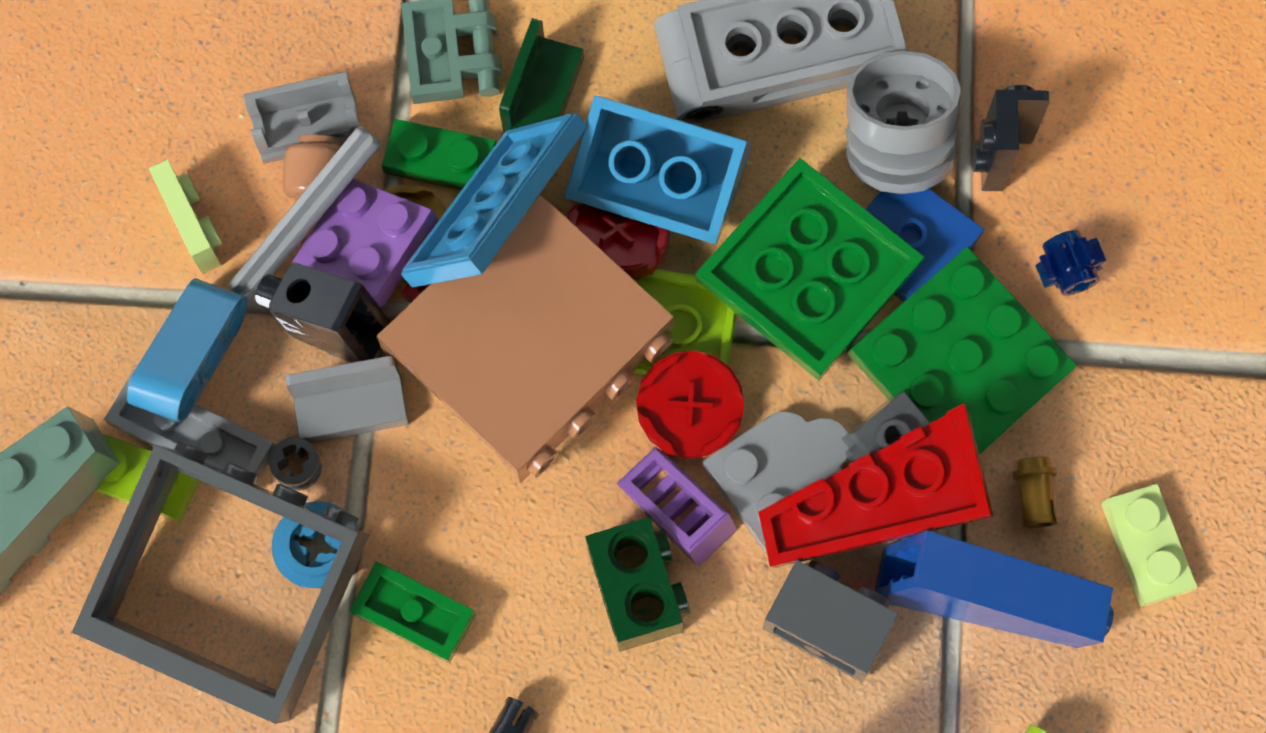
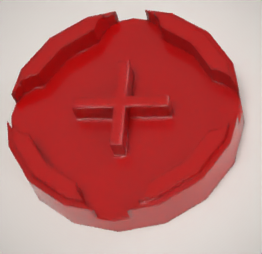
[567,204,670,281]
[636,350,744,459]

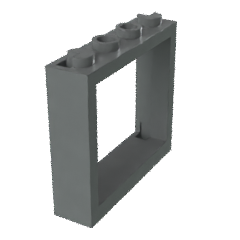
[71,441,370,724]

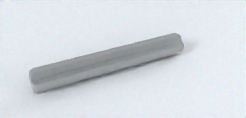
[229,126,380,301]

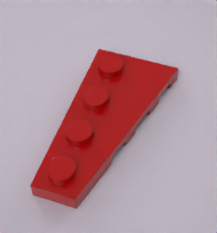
[758,403,994,568]

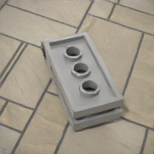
[654,0,907,124]

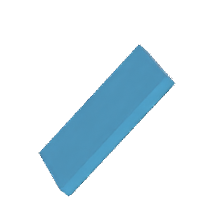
[401,113,587,288]

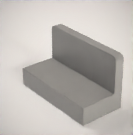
[285,356,409,443]

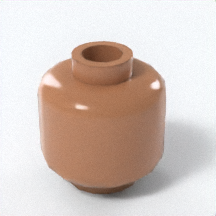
[283,134,346,200]

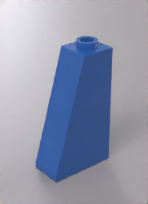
[875,531,1114,648]

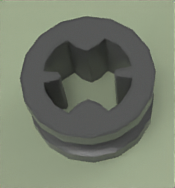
[269,437,322,491]

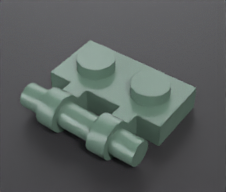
[401,0,503,104]

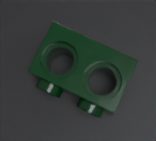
[585,517,690,652]

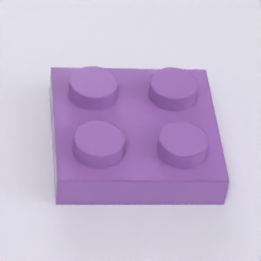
[292,179,439,307]

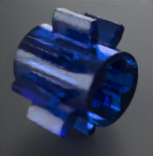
[1035,230,1107,296]

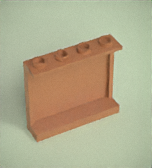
[377,194,674,484]

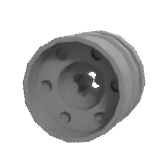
[846,50,961,194]

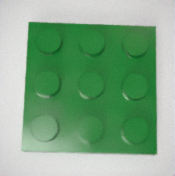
[695,158,924,381]
[847,247,1077,455]

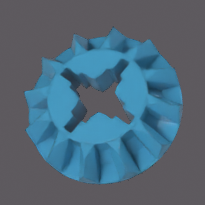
[272,501,357,589]

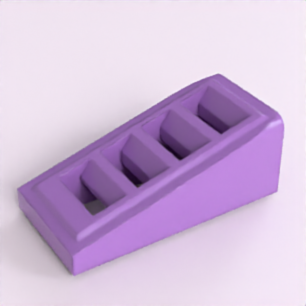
[617,446,736,566]

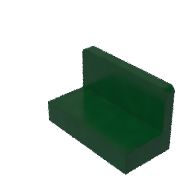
[499,18,584,133]

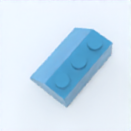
[564,95,753,245]

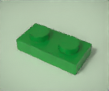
[381,119,496,190]
[349,561,476,664]

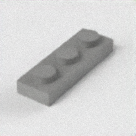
[104,373,275,485]

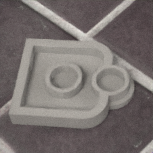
[702,412,849,554]

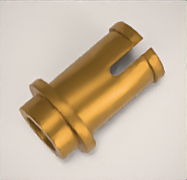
[1013,457,1059,528]

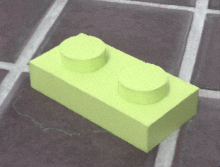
[149,159,222,275]
[1101,484,1198,608]

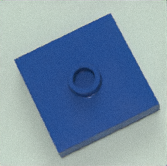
[865,189,985,302]

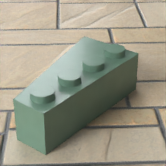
[0,406,120,595]

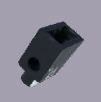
[255,263,390,363]

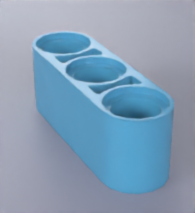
[127,278,247,423]

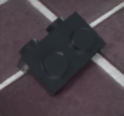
[972,85,1050,191]

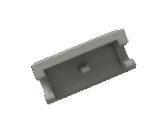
[243,71,361,164]

